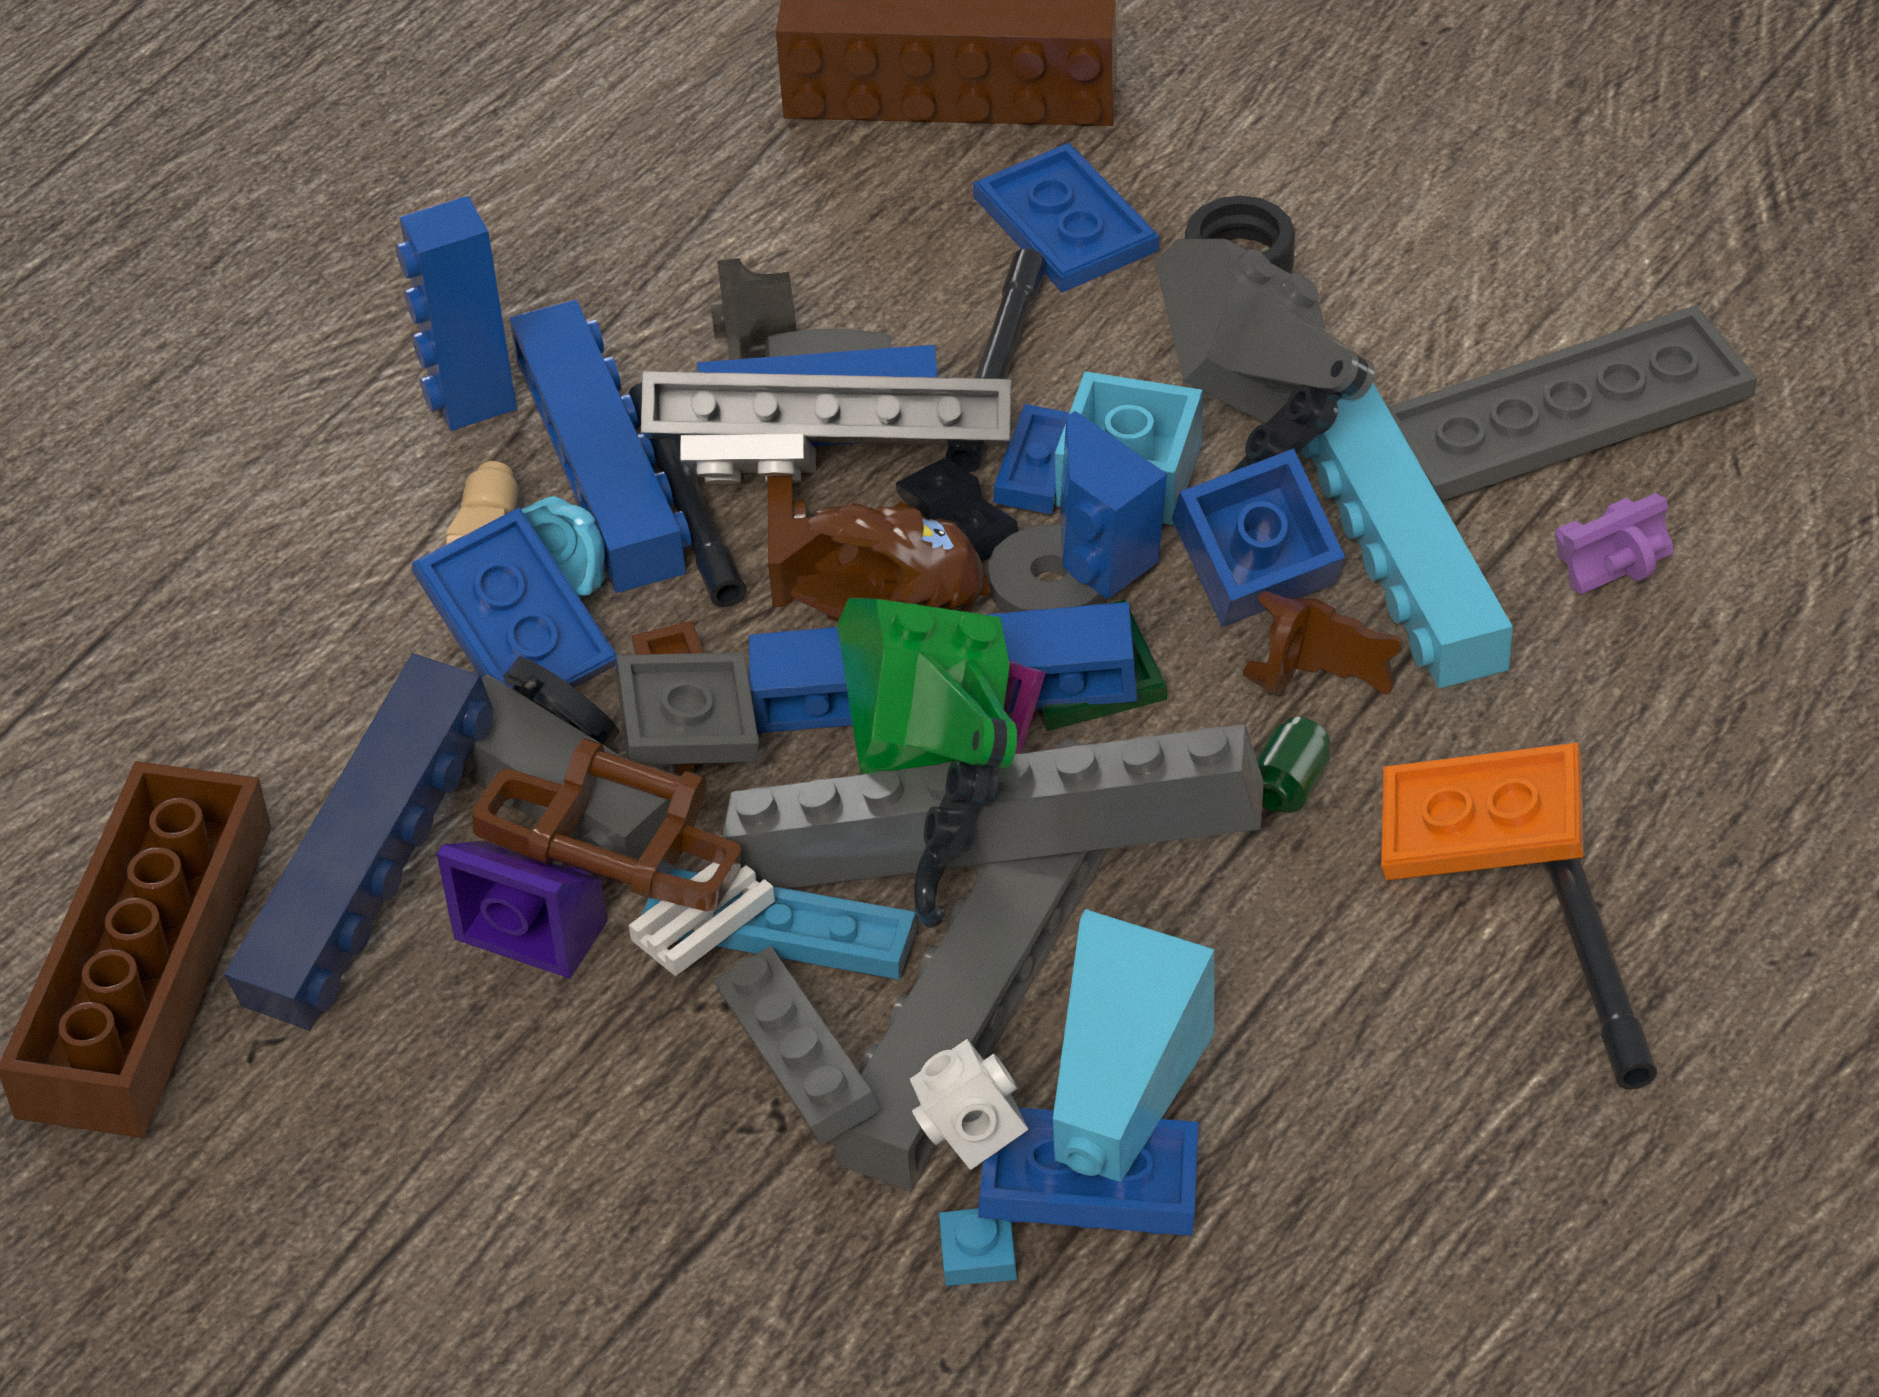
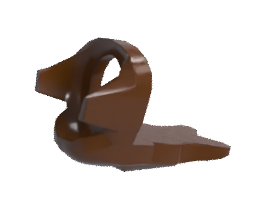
[1242,591,1403,696]

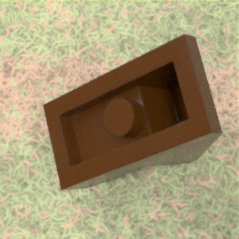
[767,475,844,607]

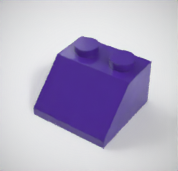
[437,841,608,979]

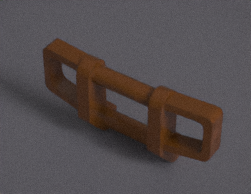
[472,738,741,911]

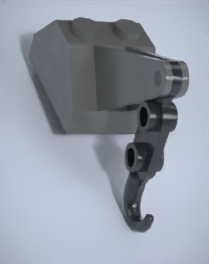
[1155,239,1375,473]

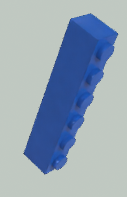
[509,299,692,593]
[749,602,1137,733]

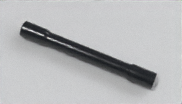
[946,249,1046,472]
[628,382,746,607]
[1542,858,1657,1090]

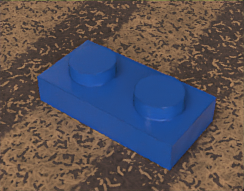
[993,404,1070,514]

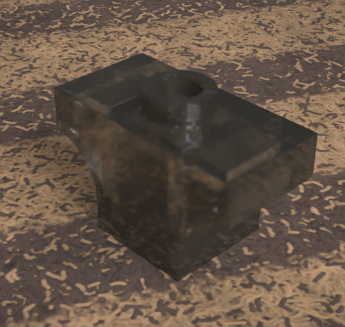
[711,258,797,360]

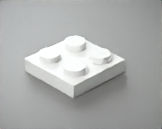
[681,434,816,485]

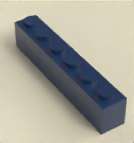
[224,653,494,1031]

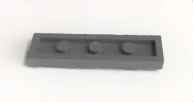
[713,946,881,1146]

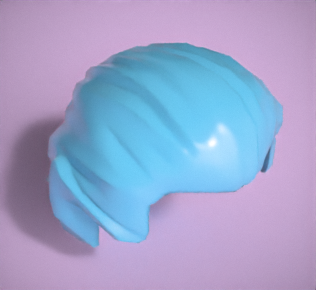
[521,496,605,599]

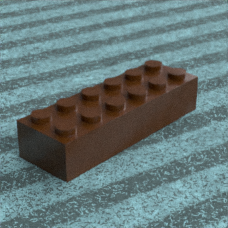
[776,0,1117,126]
[0,761,272,1138]

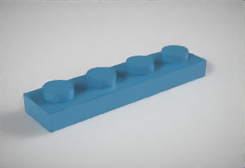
[642,868,917,980]

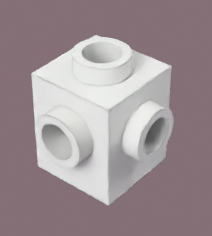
[910,1039,1028,1170]

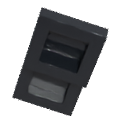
[895,457,1018,561]

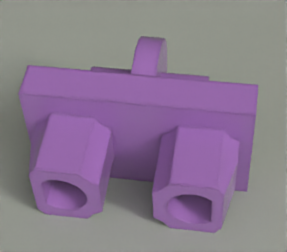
[1555,493,1674,595]

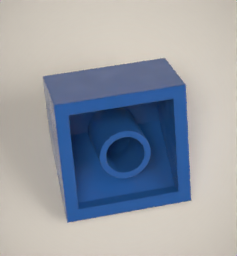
[1060,411,1167,599]

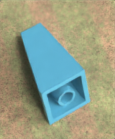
[1053,909,1214,1182]

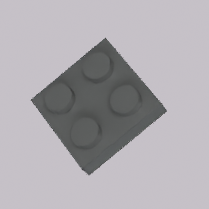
[615,653,759,765]

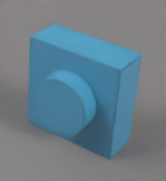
[939,1209,1017,1286]

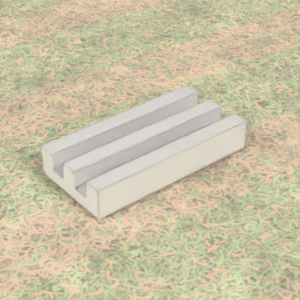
[629,862,775,976]

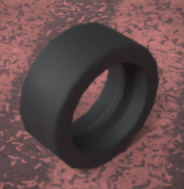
[1185,195,1295,274]

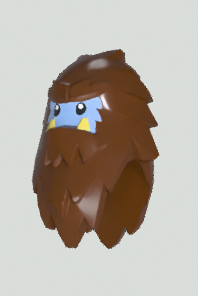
[790,503,991,621]

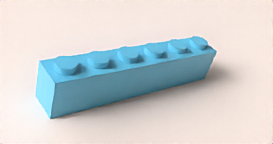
[1301,382,1513,689]

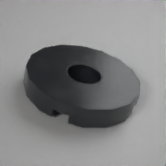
[503,656,620,747]

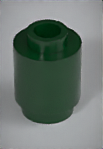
[1256,717,1331,813]

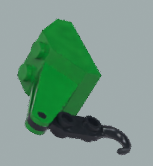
[837,598,1017,928]

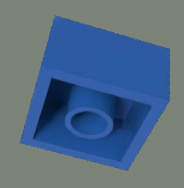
[1172,449,1346,627]

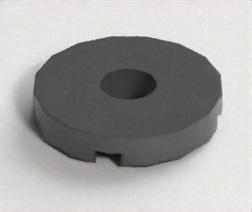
[988,524,1106,613]

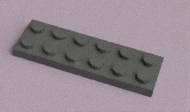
[1387,305,1757,501]

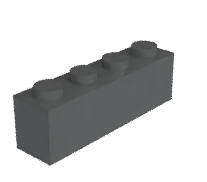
[461,674,671,859]

